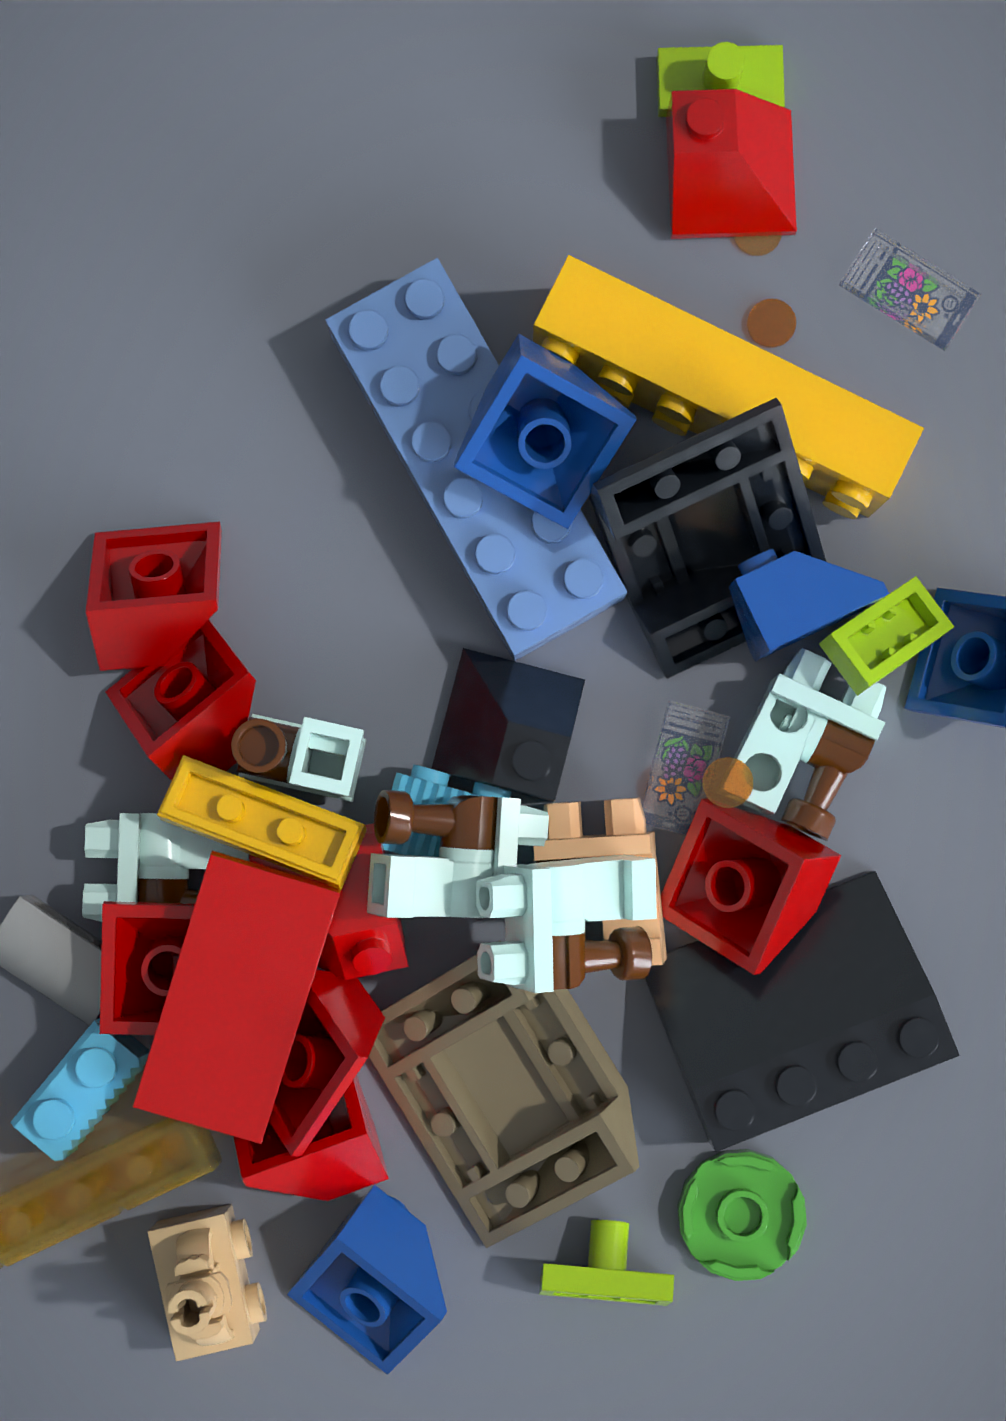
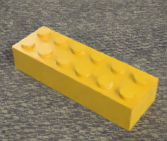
[533,255,924,519]

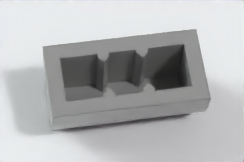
[0,895,102,1026]

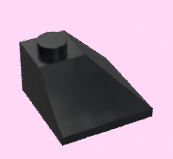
[431,648,585,802]

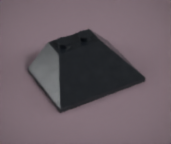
[589,398,826,679]

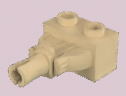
[148,1204,267,1362]

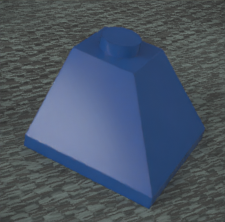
[454,333,636,529]
[729,549,889,662]
[904,587,1006,728]
[287,1185,447,1375]

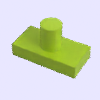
[656,42,785,117]
[819,576,954,696]
[539,1220,674,1306]

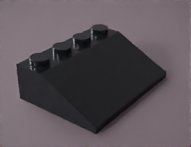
[644,871,960,1152]

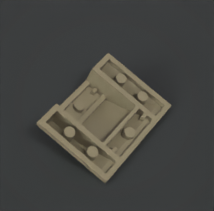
[369,940,639,1248]

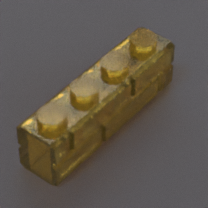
[0,1117,222,1269]

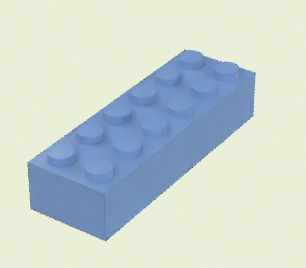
[325,257,627,661]

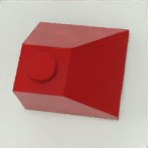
[666,89,797,239]
[86,521,222,671]
[105,619,256,781]
[661,798,841,975]
[249,823,409,980]
[100,901,195,1035]
[269,970,385,1157]
[233,1075,389,1201]

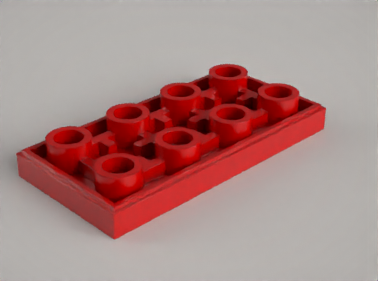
[133,850,340,1144]

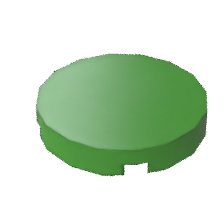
[677,1149,807,1281]

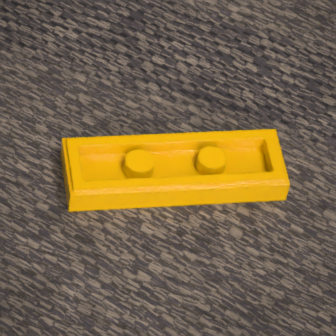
[157,755,367,890]

